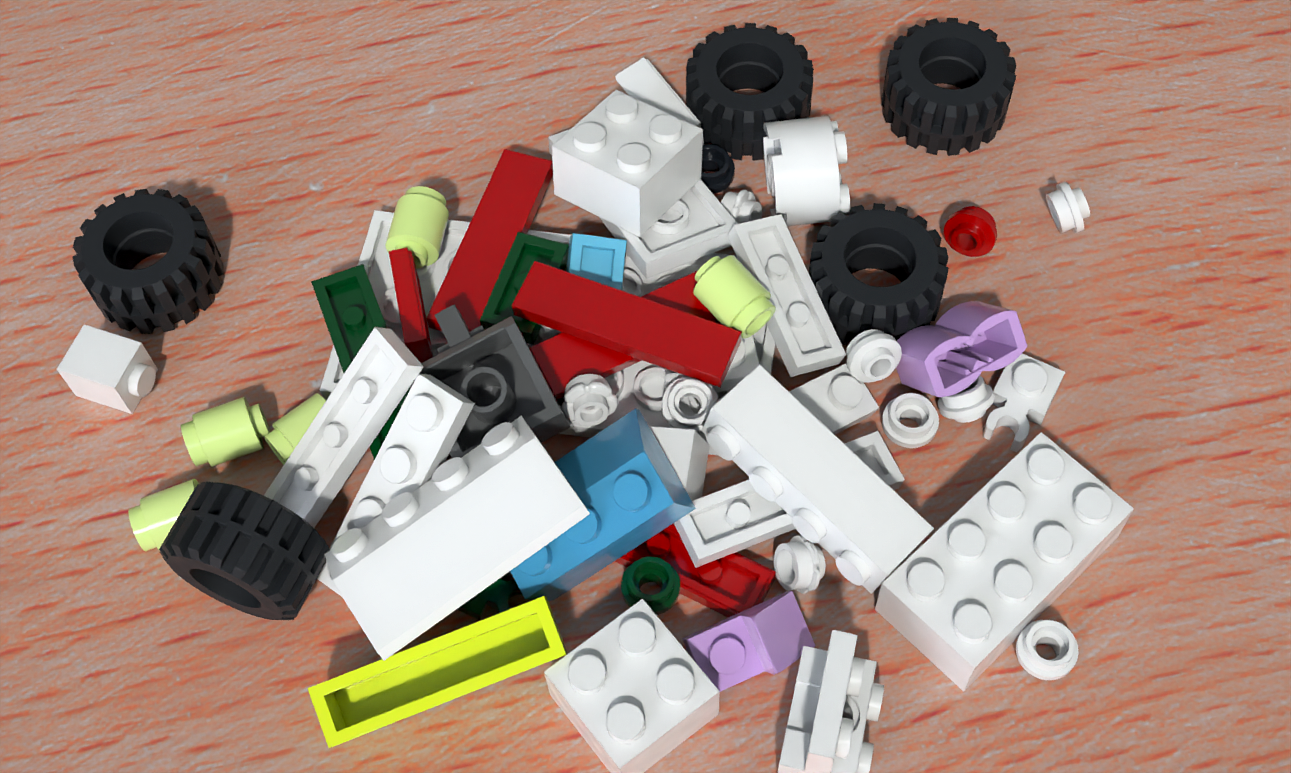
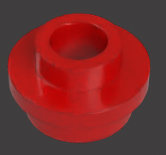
[944,206,997,257]

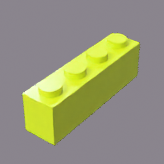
[307,596,567,748]

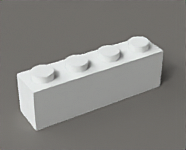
[702,364,934,594]

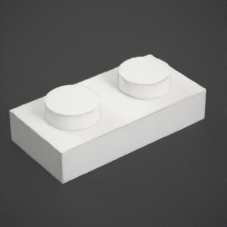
[789,363,879,435]

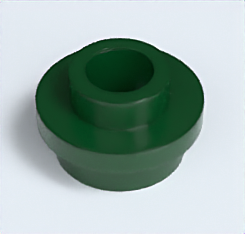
[621,557,680,615]

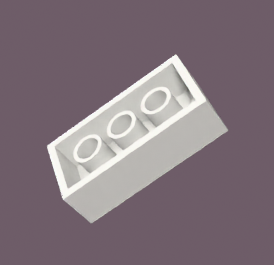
[875,432,1134,692]

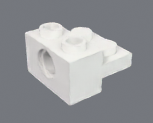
[778,630,884,773]

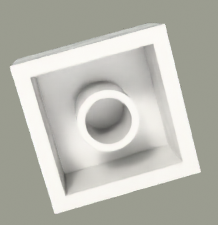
[552,90,703,237]
[544,599,720,773]

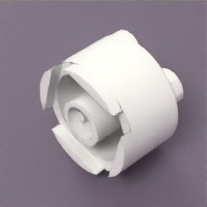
[763,116,851,226]

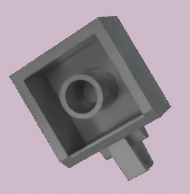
[414,304,570,458]

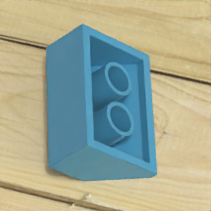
[510,408,696,601]

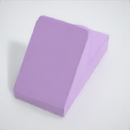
[682,590,815,692]

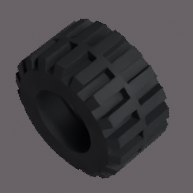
[881,18,1016,156]
[686,23,814,161]
[72,189,224,334]
[809,203,949,345]
[159,482,330,620]

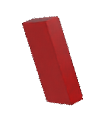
[389,247,434,363]

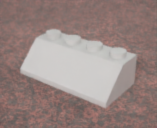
[324,416,590,661]

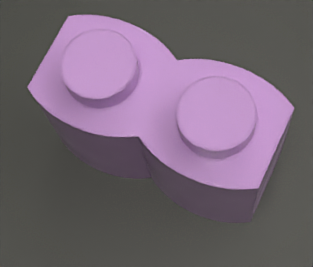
[896,301,1027,397]

